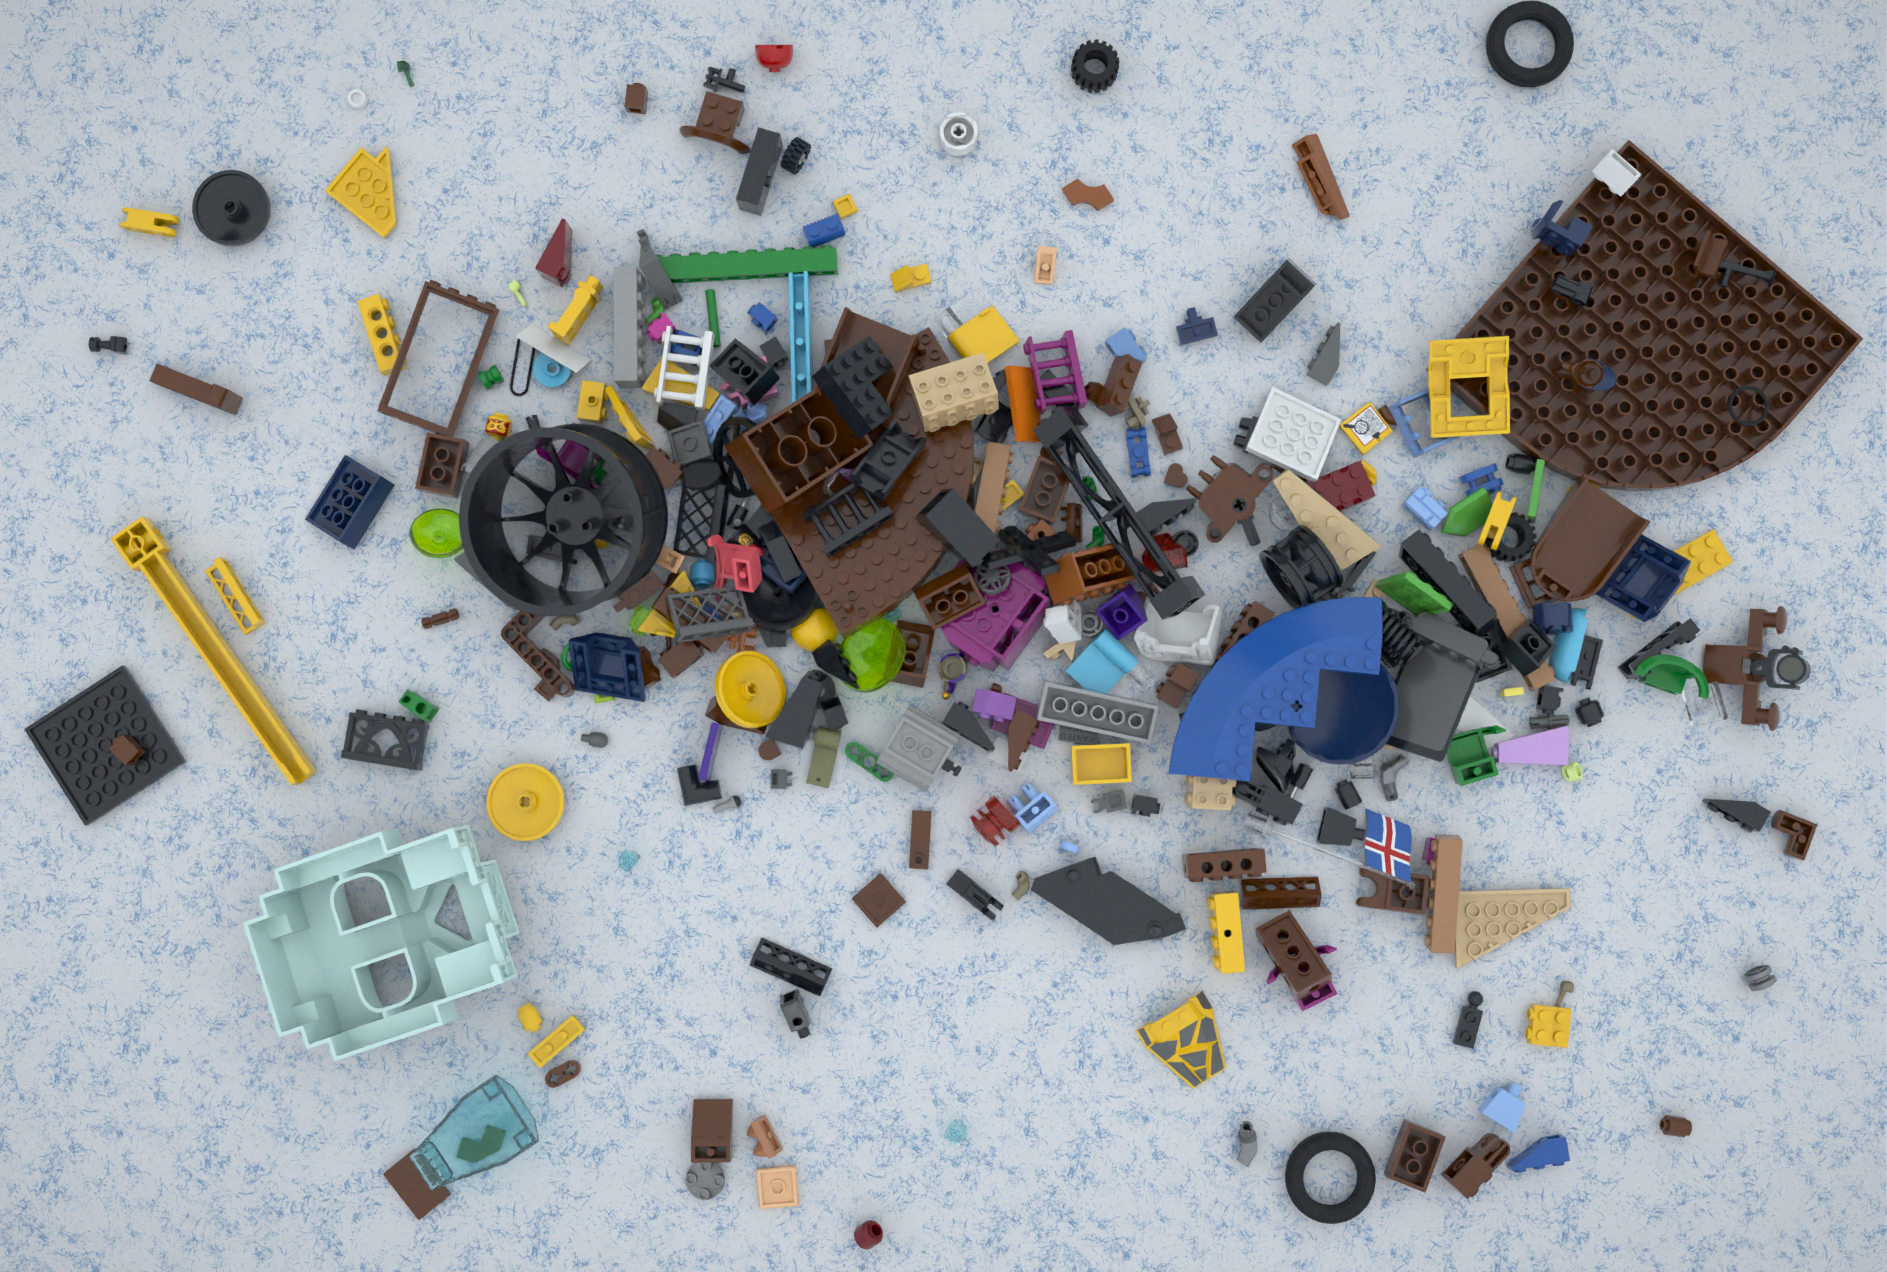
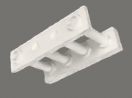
[654,326,715,411]

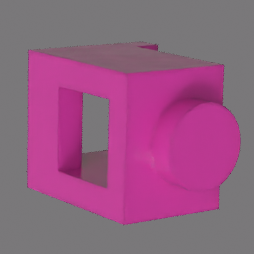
[646,312,676,344]

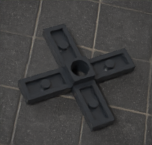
[982,526,1076,576]

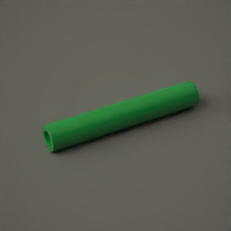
[705,289,721,347]

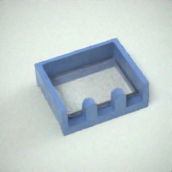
[1389,388,1460,459]

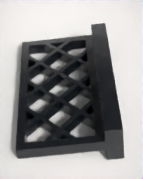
[673,480,731,561]

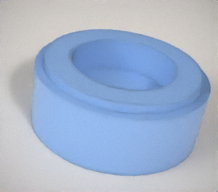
[1060,840,1080,854]

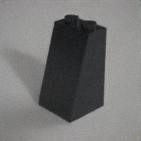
[915,489,1000,567]
[766,669,827,749]

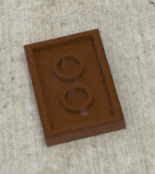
[383,1148,451,1220]

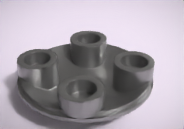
[685,1162,725,1200]

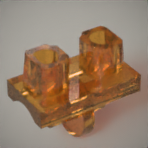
[725,627,757,653]

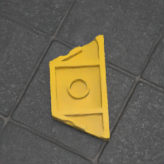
[637,570,703,638]

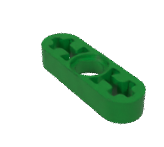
[845,742,894,782]

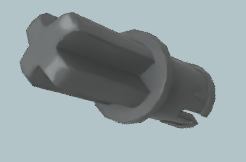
[1529,714,1570,729]

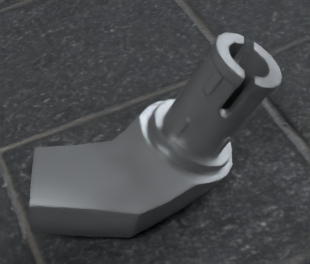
[1380,754,1409,801]
[1236,1121,1257,1167]

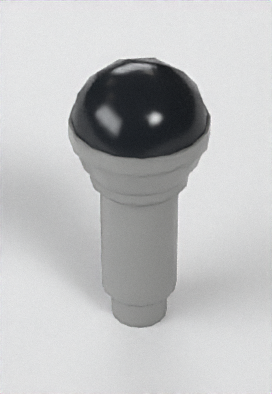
[713,795,741,813]

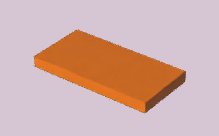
[1004,365,1041,443]

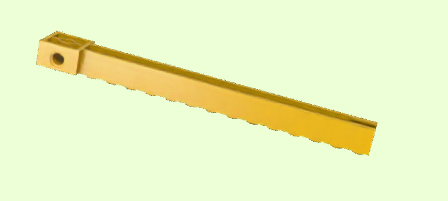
[110,516,317,785]

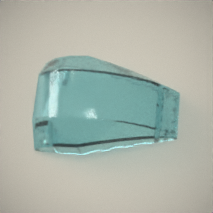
[409,1075,539,1190]

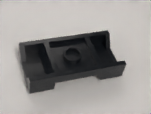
[850,420,927,501]
[1617,618,1701,680]

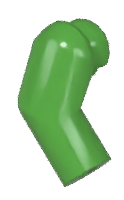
[646,297,664,324]

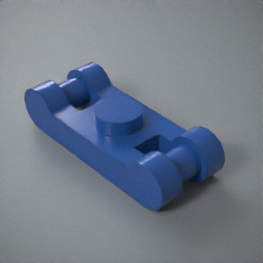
[1126,427,1151,478]

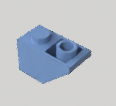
[1105,328,1147,364]

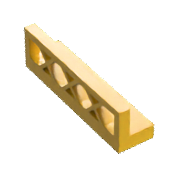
[205,557,266,635]

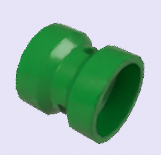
[478,365,504,390]

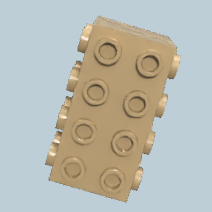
[909,353,999,432]
[1184,776,1236,811]

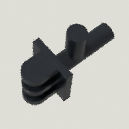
[703,67,745,93]

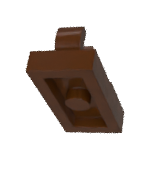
[1060,503,1082,543]

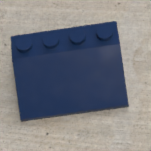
[305,455,395,550]

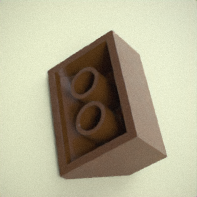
[913,564,985,630]

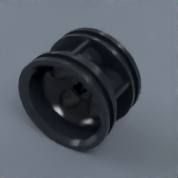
[1259,525,1344,609]

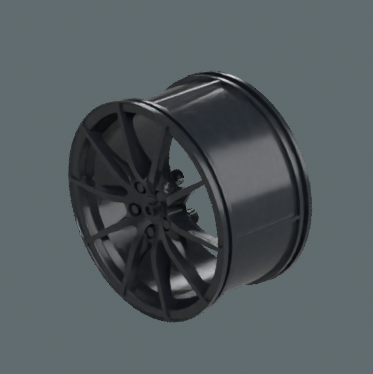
[459,424,668,616]

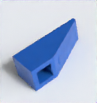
[1507,1134,1570,1173]

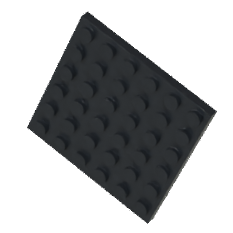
[24,665,186,826]

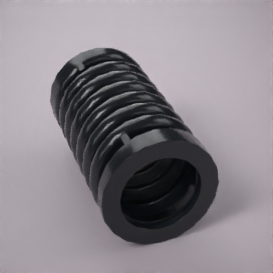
[1382,600,1427,668]

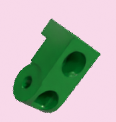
[399,689,440,722]

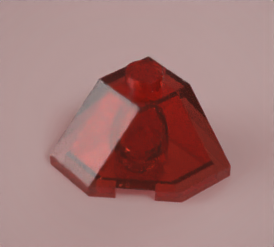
[1142,533,1188,575]

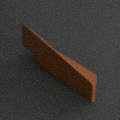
[1292,134,1350,220]

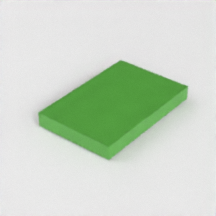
[1528,459,1545,523]

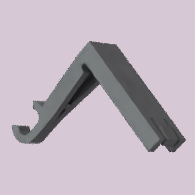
[637,229,683,309]

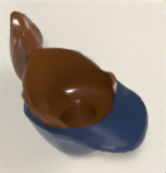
[1561,358,1617,391]

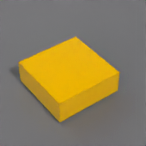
[832,194,858,220]

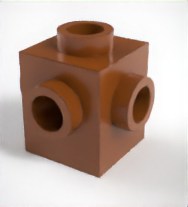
[1025,519,1056,541]

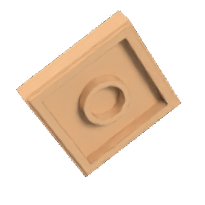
[756,1165,799,1209]

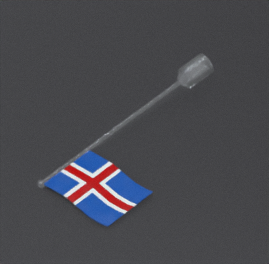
[1243,808,1415,889]

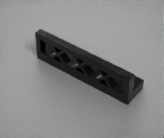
[750,938,832,996]

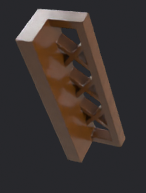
[1241,877,1322,910]

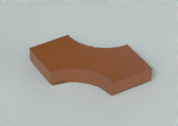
[1062,179,1114,211]

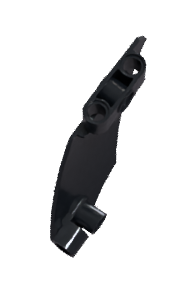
[1031,857,1186,945]

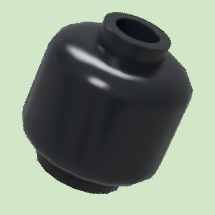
[1575,697,1604,727]

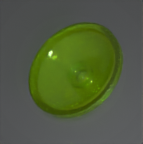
[410,509,463,558]

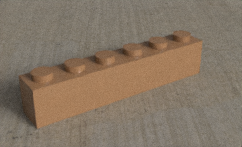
[975,441,1013,533]
[1425,834,1463,954]

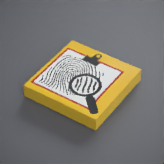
[1339,402,1393,455]

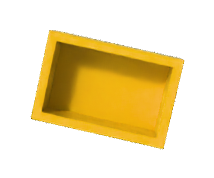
[1070,743,1132,785]

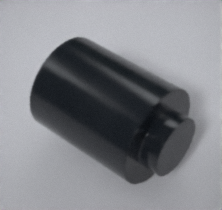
[1334,779,1362,810]

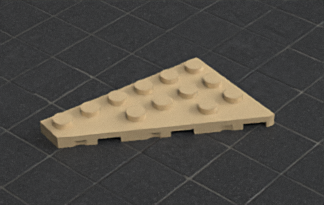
[1454,888,1571,968]

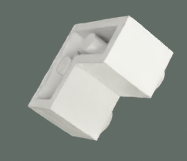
[1043,600,1081,644]

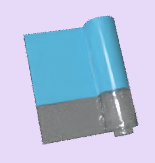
[1065,629,1156,699]

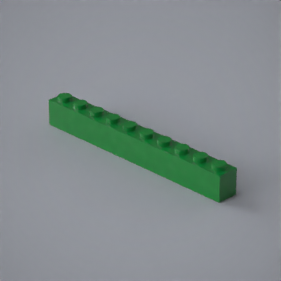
[647,245,838,284]

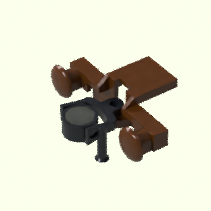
[1703,606,1811,731]

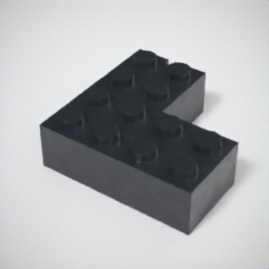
[811,336,895,440]

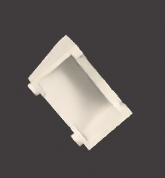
[1134,600,1222,665]

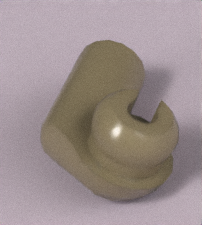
[549,614,579,631]
[1012,871,1030,900]

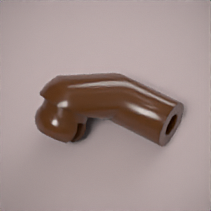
[1378,405,1397,425]

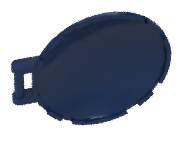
[1287,663,1400,765]

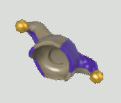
[938,652,968,700]

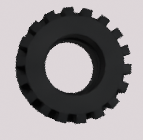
[1071,39,1119,93]
[1484,512,1537,562]

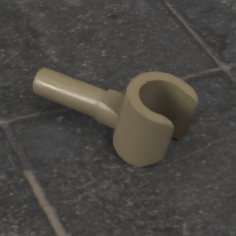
[1555,981,1574,1007]

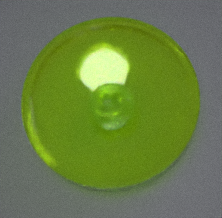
[841,618,906,693]

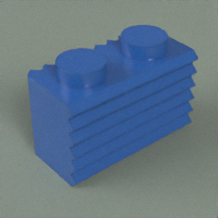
[803,213,845,247]

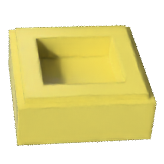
[1499,687,1524,697]

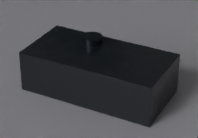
[736,127,783,216]

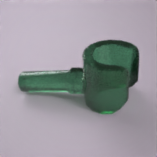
[397,61,414,87]

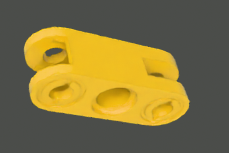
[119,207,180,238]
[1478,491,1517,550]

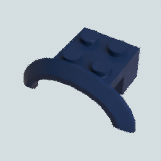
[1530,200,1593,256]

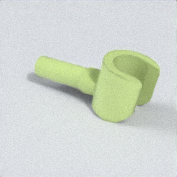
[509,280,527,307]

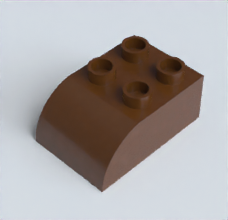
[725,387,874,513]

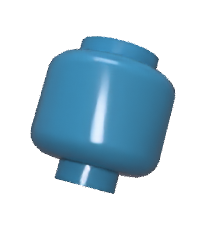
[690,559,715,589]

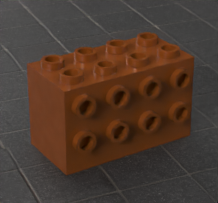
[1044,543,1136,606]

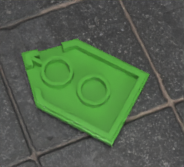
[1441,487,1493,537]

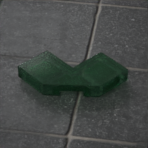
[456,1125,506,1163]

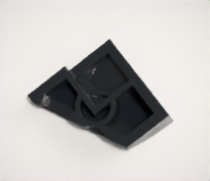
[657,402,698,431]

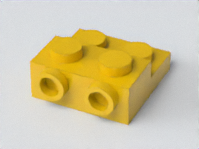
[1525,1003,1572,1048]

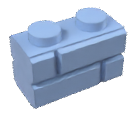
[1402,487,1448,531]

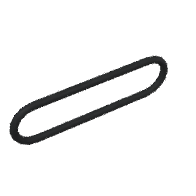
[510,338,535,396]

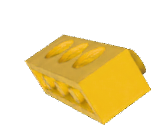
[357,294,407,376]

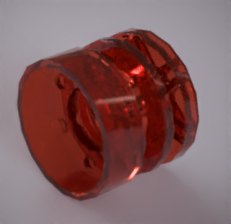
[970,795,1020,847]

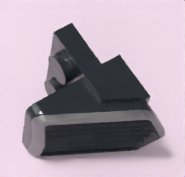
[1256,738,1296,794]

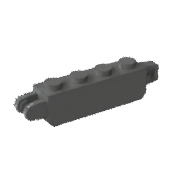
[1402,612,1500,669]

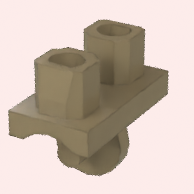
[1121,395,1150,429]

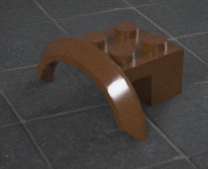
[679,91,751,154]

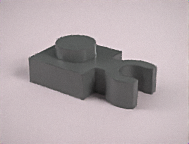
[1091,790,1127,813]

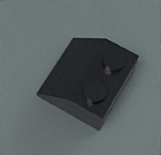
[1498,618,1556,677]

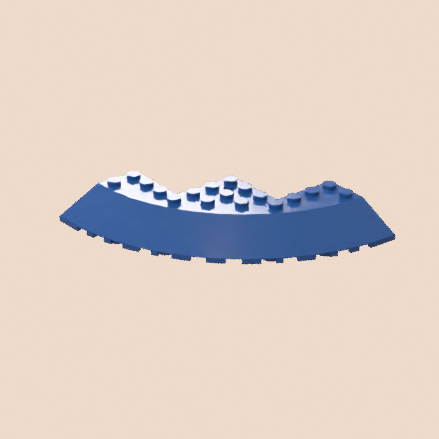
[1168,597,1383,782]

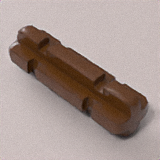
[421,608,460,629]

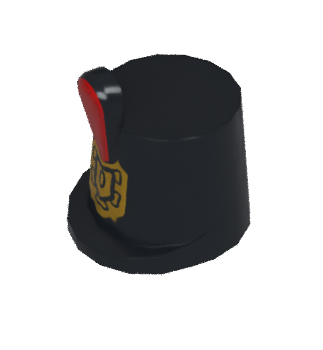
[726,523,764,557]

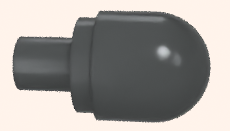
[581,732,608,748]

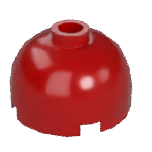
[755,45,793,72]

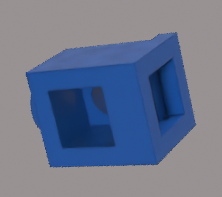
[747,302,778,335]

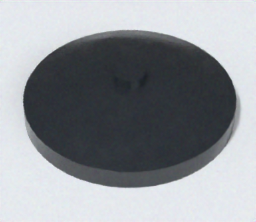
[192,170,271,247]
[742,574,819,631]

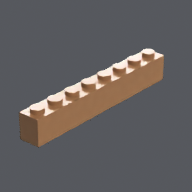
[1458,544,1556,691]

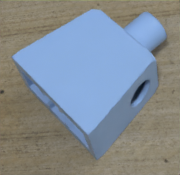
[1478,1081,1526,1133]

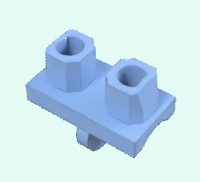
[733,402,768,431]

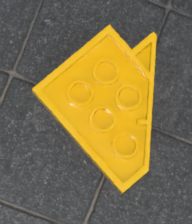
[325,147,397,239]

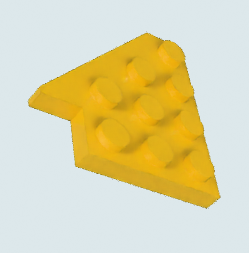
[605,385,656,451]

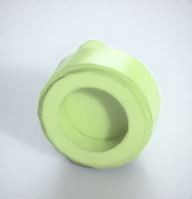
[1562,761,1583,782]

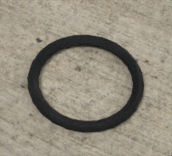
[1728,386,1769,426]

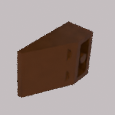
[691,1099,733,1163]

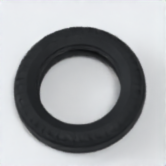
[1486,1,1574,87]
[1285,1132,1376,1224]

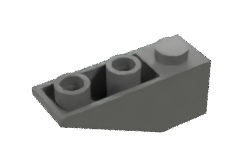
[1307,322,1340,386]

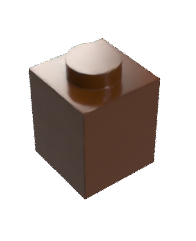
[624,83,648,114]
[109,735,146,765]

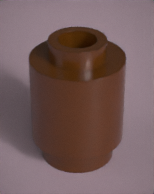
[1660,1115,1692,1137]

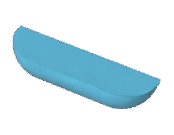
[1549,608,1588,683]

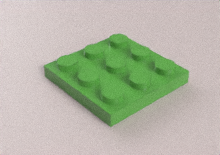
[1375,571,1453,616]

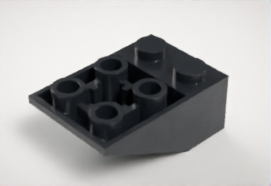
[1137,498,1197,536]

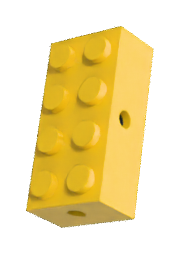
[1207,891,1245,974]

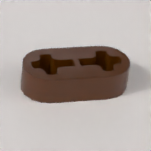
[545,1060,581,1088]

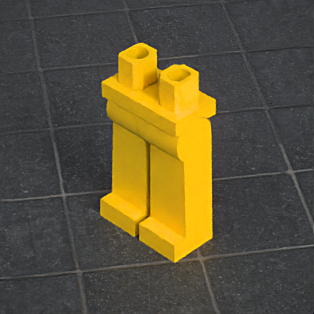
[547,275,604,346]

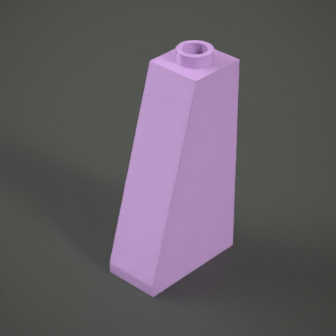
[1491,726,1569,765]

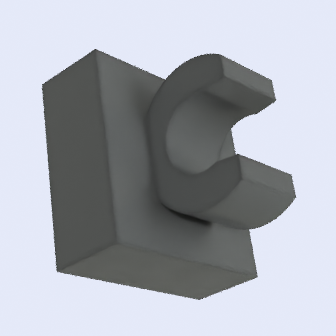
[771,769,792,789]

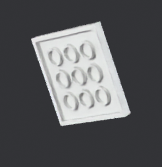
[1245,387,1341,482]

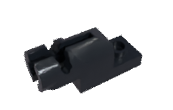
[946,869,1004,921]

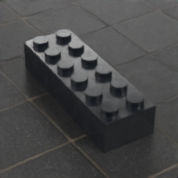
[1399,529,1497,637]

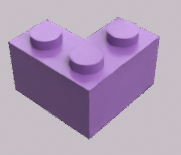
[972,688,1017,722]

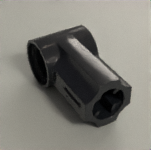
[1551,274,1593,306]

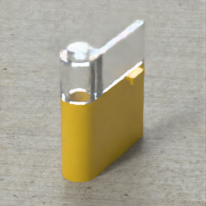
[933,288,1020,364]

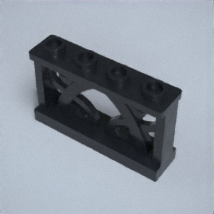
[341,709,429,770]

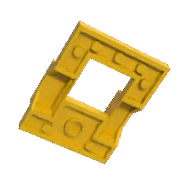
[1428,336,1510,438]

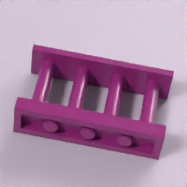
[1023,330,1088,415]

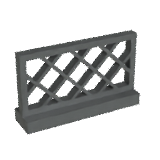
[666,586,754,643]

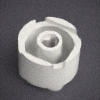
[940,112,978,156]

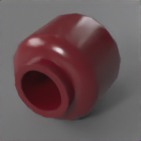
[854,1220,883,1250]

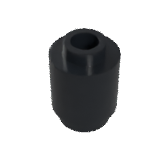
[1505,453,1536,475]

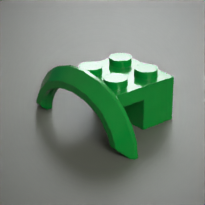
[1634,655,1709,700]
[1447,725,1506,786]

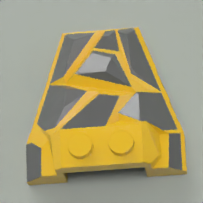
[1136,990,1226,1088]

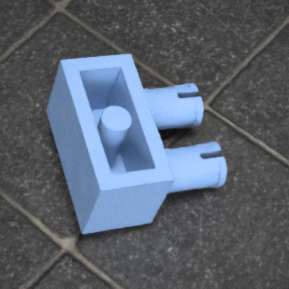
[1006,782,1058,835]

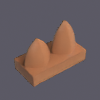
[747,1115,783,1159]

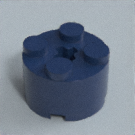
[1532,602,1573,636]

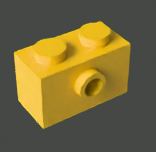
[576,380,609,424]

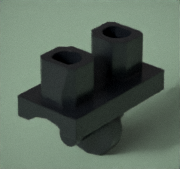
[1233,416,1258,454]

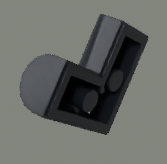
[677,765,722,806]

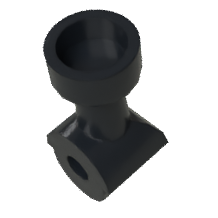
[88,336,127,354]

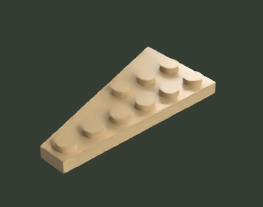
[1272,469,1382,570]

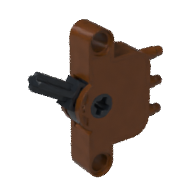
[1186,455,1273,546]

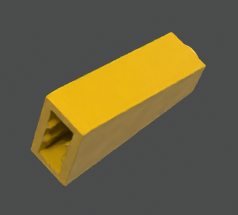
[642,356,721,412]

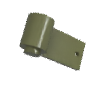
[806,726,842,788]

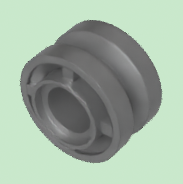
[1081,609,1103,639]
[1743,965,1777,991]

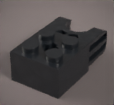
[1232,781,1303,826]

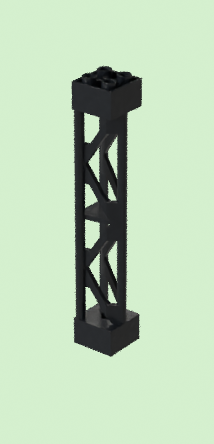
[1033,406,1206,620]

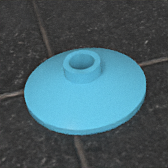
[533,353,571,387]

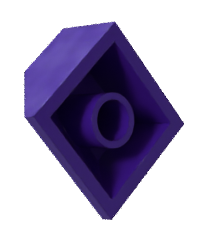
[1095,583,1148,641]

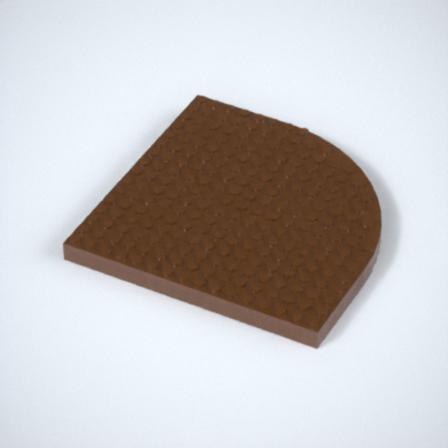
[1426,140,1863,491]

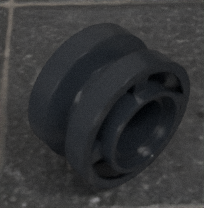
[1170,530,1199,557]

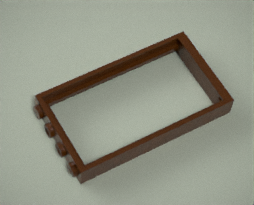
[377,280,499,437]

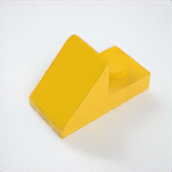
[890,263,931,293]

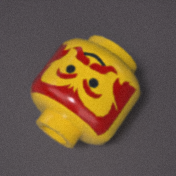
[485,413,512,442]

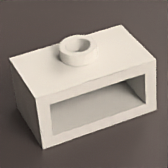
[1592,149,1641,196]

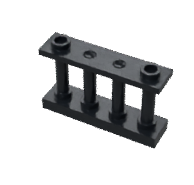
[801,483,894,558]

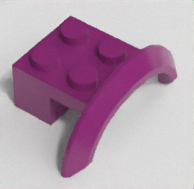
[536,422,602,488]
[1266,945,1337,1011]

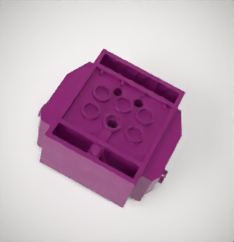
[940,560,1052,672]

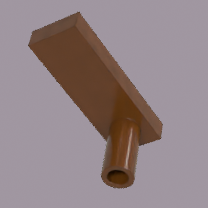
[909,810,932,869]

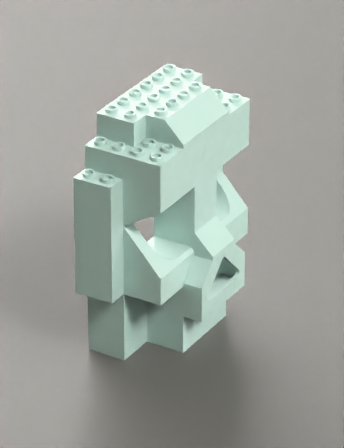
[243,825,520,1061]

